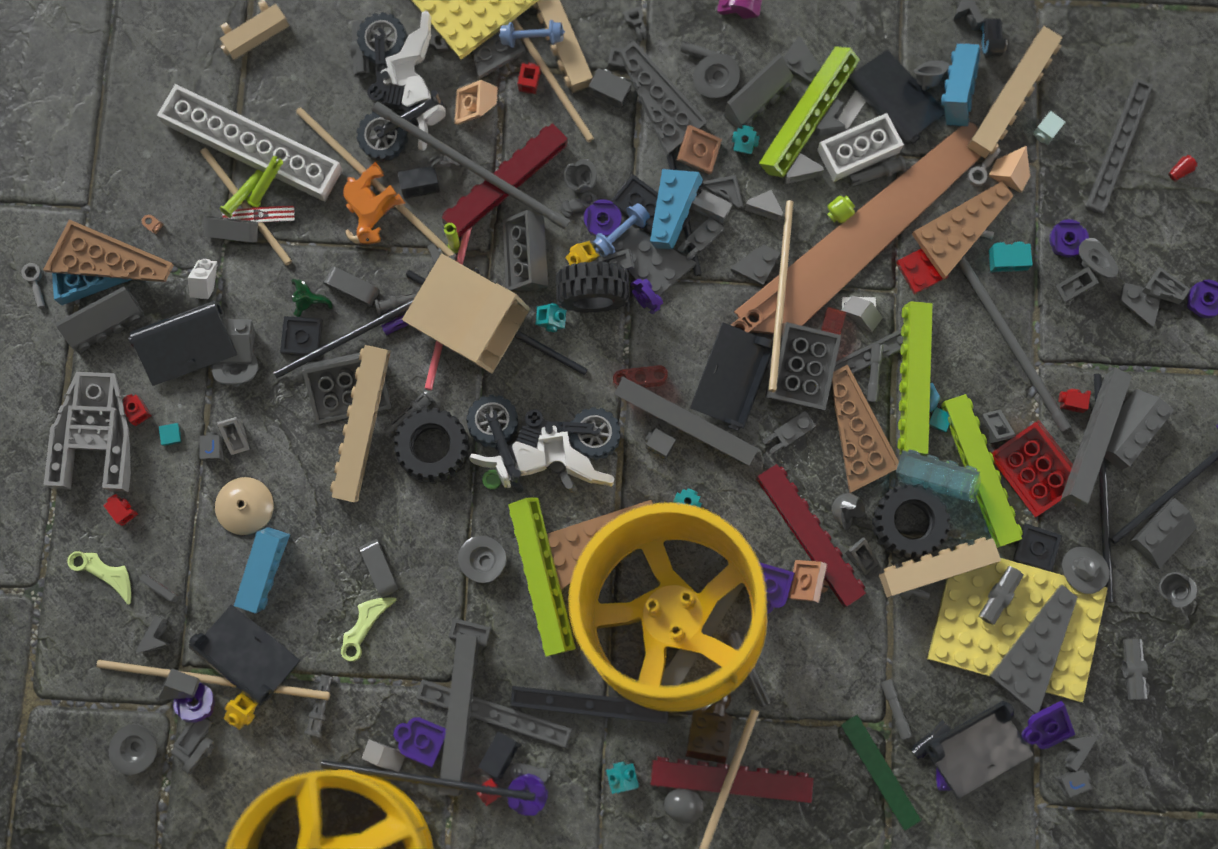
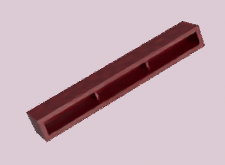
[442,123,568,238]
[756,464,866,608]
[650,757,814,803]

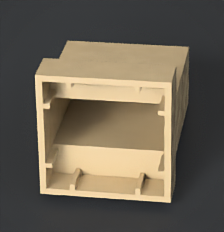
[402,253,530,374]

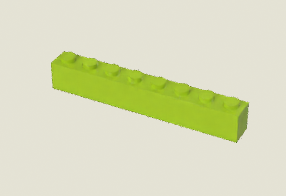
[759,47,860,177]
[897,301,933,456]
[941,394,1023,548]
[508,498,575,657]

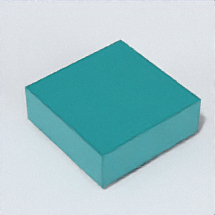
[929,407,949,432]
[159,423,182,446]

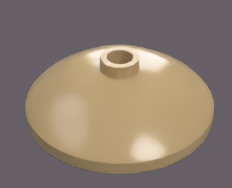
[215,477,274,535]

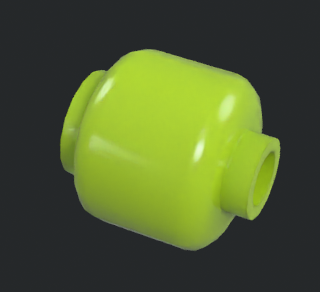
[827,196,855,223]

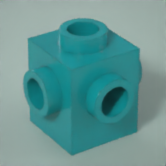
[732,125,760,154]
[535,304,567,332]
[673,488,702,508]
[606,761,639,794]

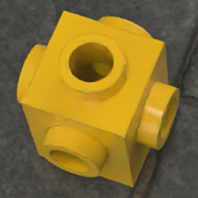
[565,241,600,266]
[224,693,257,730]

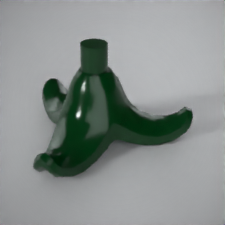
[292,279,333,317]

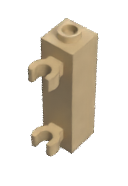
[220,0,289,60]

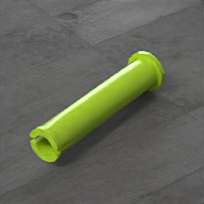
[246,156,283,207]
[219,169,263,218]
[444,223,461,253]

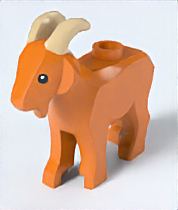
[343,162,406,245]

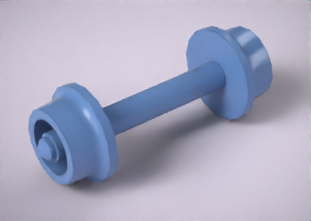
[499,20,565,47]
[592,203,650,257]

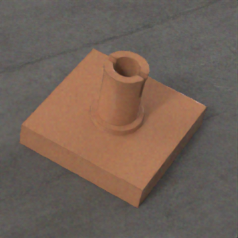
[787,560,828,602]

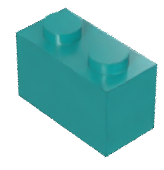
[988,242,1033,272]

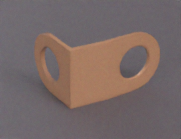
[142,215,164,234]

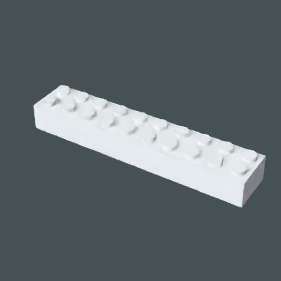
[157,84,343,202]

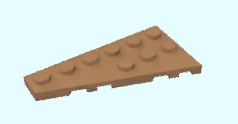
[43,220,174,282]

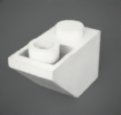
[188,259,217,299]

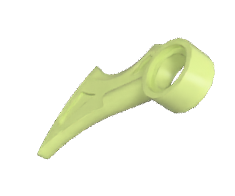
[67,551,131,604]
[341,598,397,662]

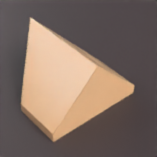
[988,146,1030,193]

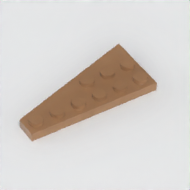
[912,181,1013,279]
[831,365,902,493]
[547,500,653,590]

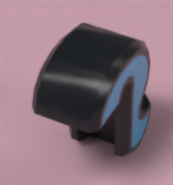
[981,18,1007,57]

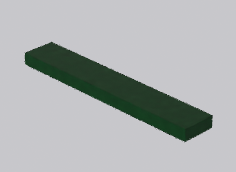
[840,715,922,831]

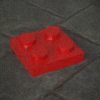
[896,248,948,295]

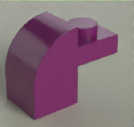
[717,0,762,19]

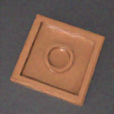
[677,125,722,174]

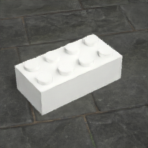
[817,113,904,182]

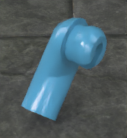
[929,383,940,412]

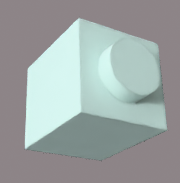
[1033,111,1065,145]

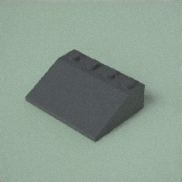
[765,322,842,410]
[302,353,392,425]

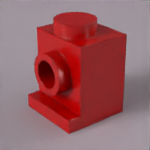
[517,63,541,94]
[1058,389,1091,413]
[122,394,152,426]
[103,494,138,526]
[477,778,501,806]

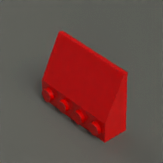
[992,420,1073,518]

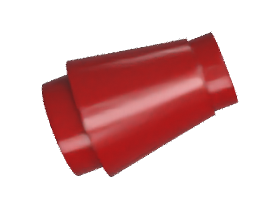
[1168,155,1198,182]

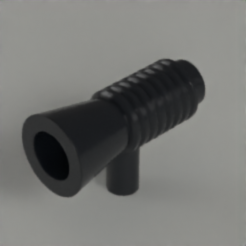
[911,720,951,759]

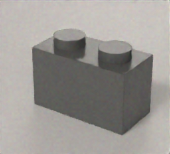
[589,68,631,109]

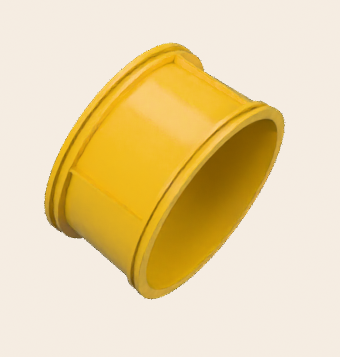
[569,503,767,712]
[226,770,434,849]

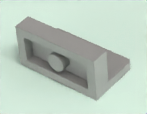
[690,190,732,224]

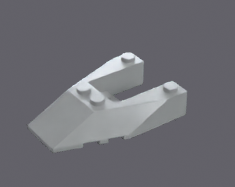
[44,372,131,492]

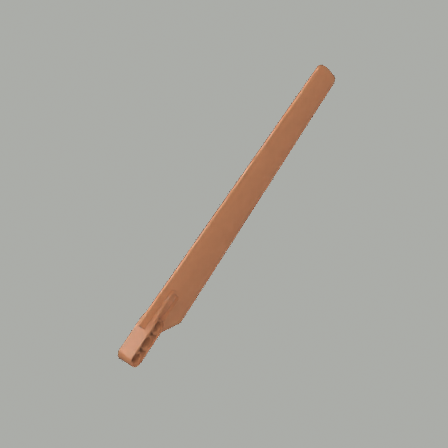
[731,123,982,334]

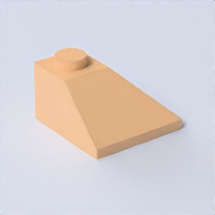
[455,80,498,125]

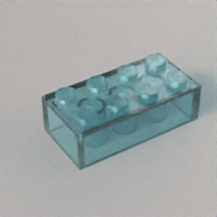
[896,450,981,503]

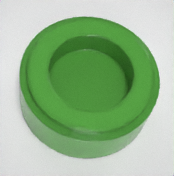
[482,470,502,490]

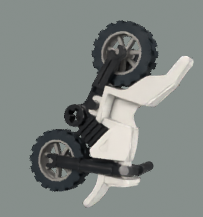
[356,11,447,162]
[466,394,620,493]

